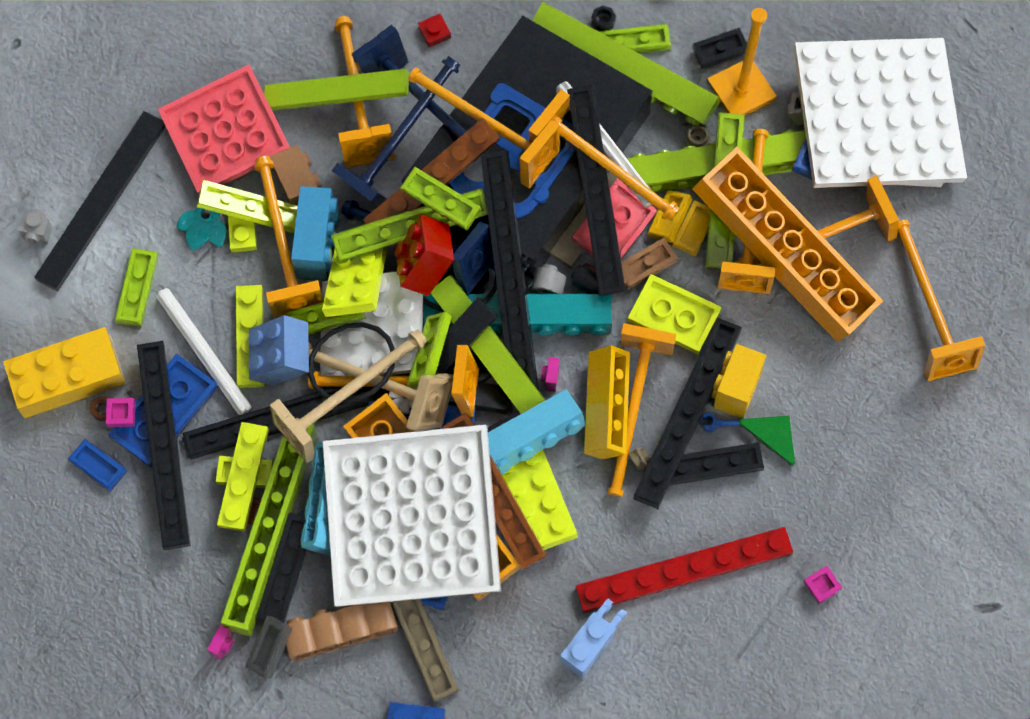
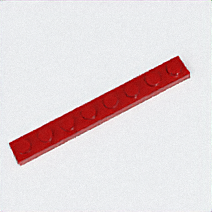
[576,527,793,613]

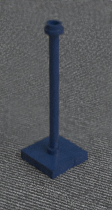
[352,24,469,138]
[332,56,461,205]
[341,200,494,296]

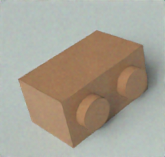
[269,145,322,206]

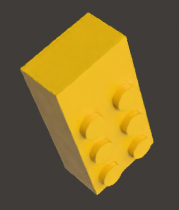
[3,327,126,419]

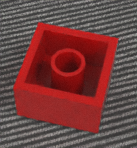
[395,215,454,296]

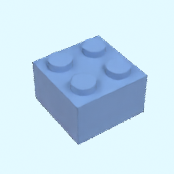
[248,315,309,386]

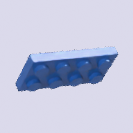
[108,353,219,468]

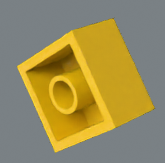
[711,344,767,419]

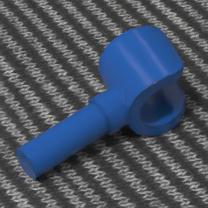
[702,413,739,432]

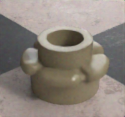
[685,126,710,147]
[629,447,651,471]

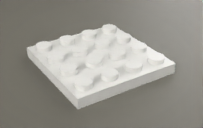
[320,272,423,376]

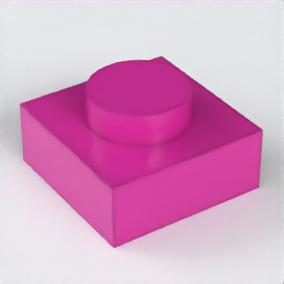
[541,357,559,392]
[106,398,136,427]
[803,565,842,604]
[207,625,234,660]

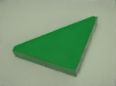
[739,416,795,466]

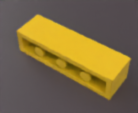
[584,345,630,460]

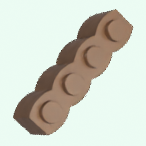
[286,602,399,662]

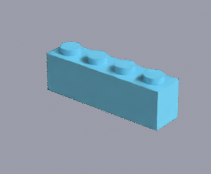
[488,389,586,474]

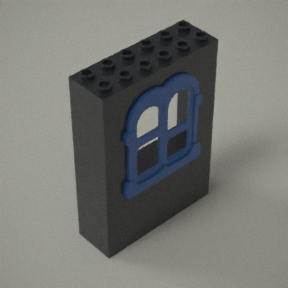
[402,15,653,279]

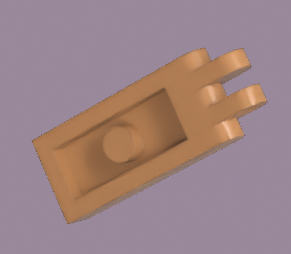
[622,238,678,290]

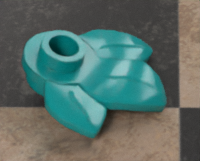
[176,206,226,251]

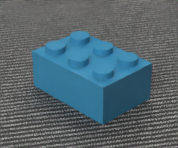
[291,186,340,281]

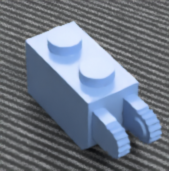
[560,599,627,679]

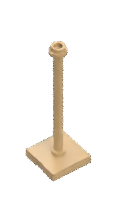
[270,329,427,464]
[309,343,453,431]

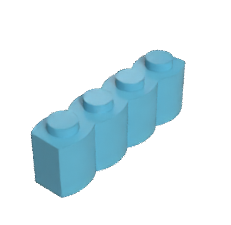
[301,440,331,556]

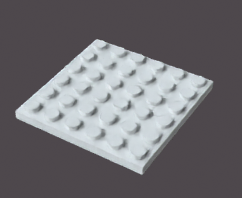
[793,38,967,188]
[323,425,501,607]

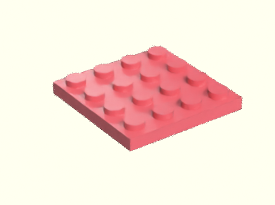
[158,64,290,195]

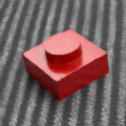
[418,13,451,48]

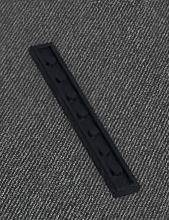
[567,85,626,297]
[34,111,166,292]
[633,318,742,510]
[137,341,191,551]
[183,386,390,460]

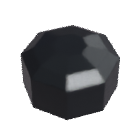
[591,5,616,31]

